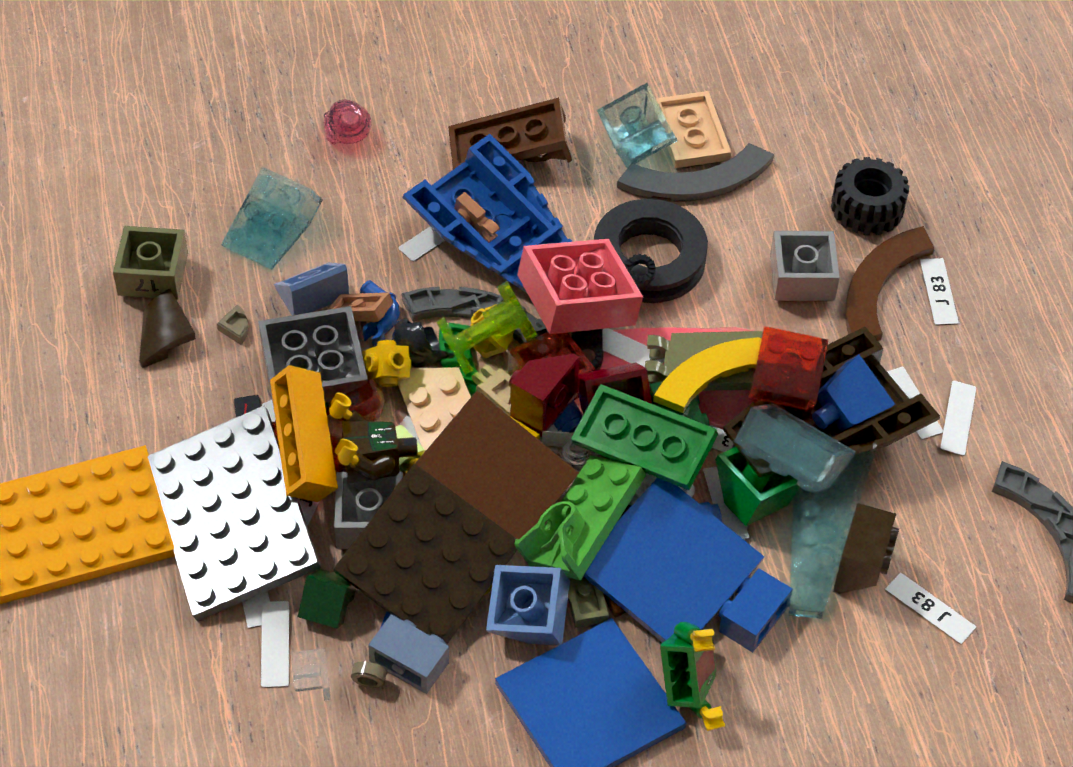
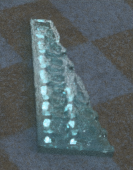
[789,449,877,619]

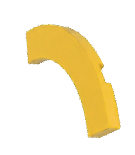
[653,337,822,413]

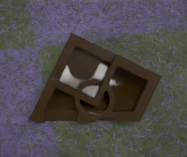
[139,289,196,368]

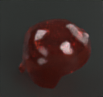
[330,379,385,422]

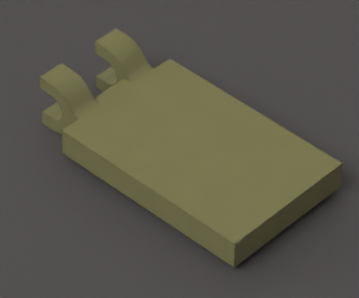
[645,331,766,391]

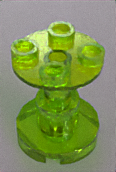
[437,281,538,375]

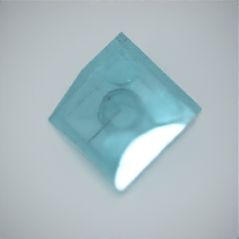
[597,83,678,168]

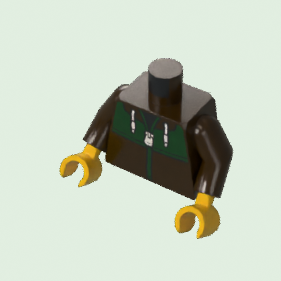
[329,393,418,484]

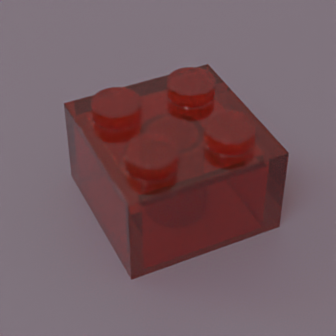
[748,326,828,411]

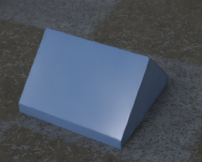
[274,262,349,315]

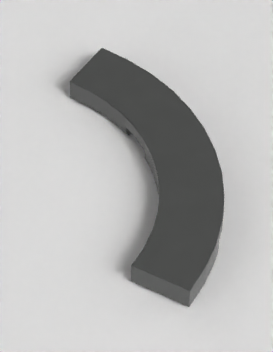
[617,143,774,201]
[401,287,562,360]
[992,461,1073,603]

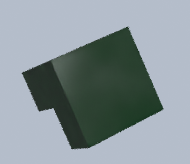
[297,569,356,629]

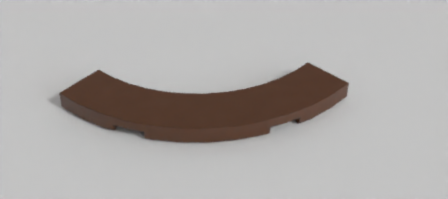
[845,226,934,341]

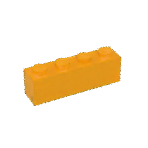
[270,365,338,502]

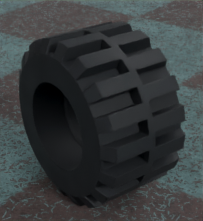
[831,157,909,235]

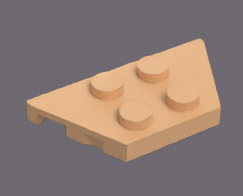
[398,367,471,451]

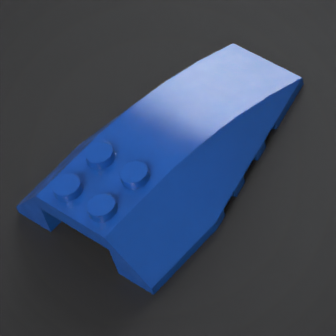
[402,134,572,293]

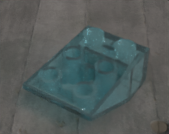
[221,167,323,270]

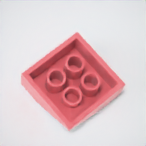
[517,239,643,334]

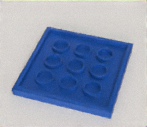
[583,478,765,642]
[495,618,686,767]

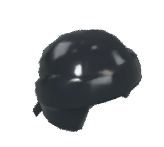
[392,318,455,367]

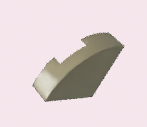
[217,305,248,345]

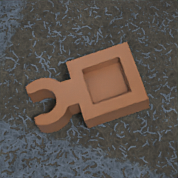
[454,192,500,243]

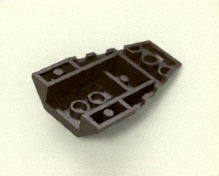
[723,327,940,477]

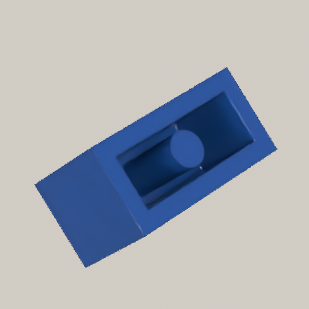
[718,568,793,653]

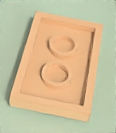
[653,91,731,168]

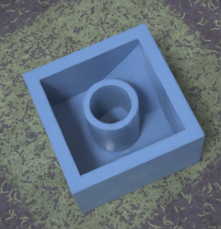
[486,565,570,645]

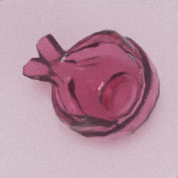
[323,99,372,144]

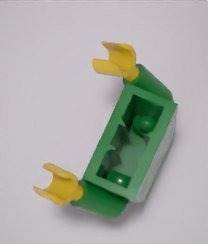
[660,622,725,731]

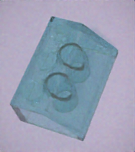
[734,403,856,493]

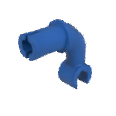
[360,280,400,347]

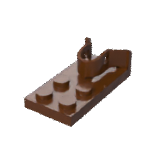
[448,97,572,170]

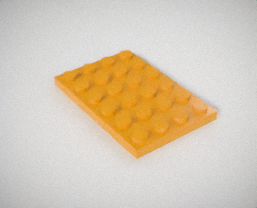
[0,445,175,604]

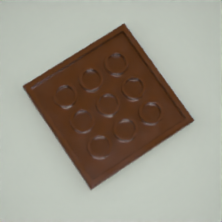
[393,390,579,539]

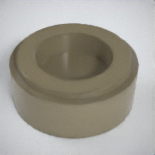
[351,661,387,688]

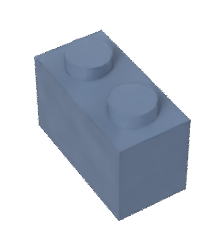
[368,614,449,694]

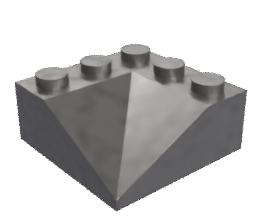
[258,306,368,414]

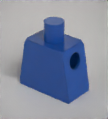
[812,354,895,432]

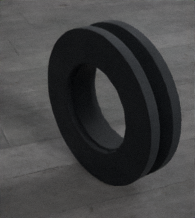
[594,199,708,303]

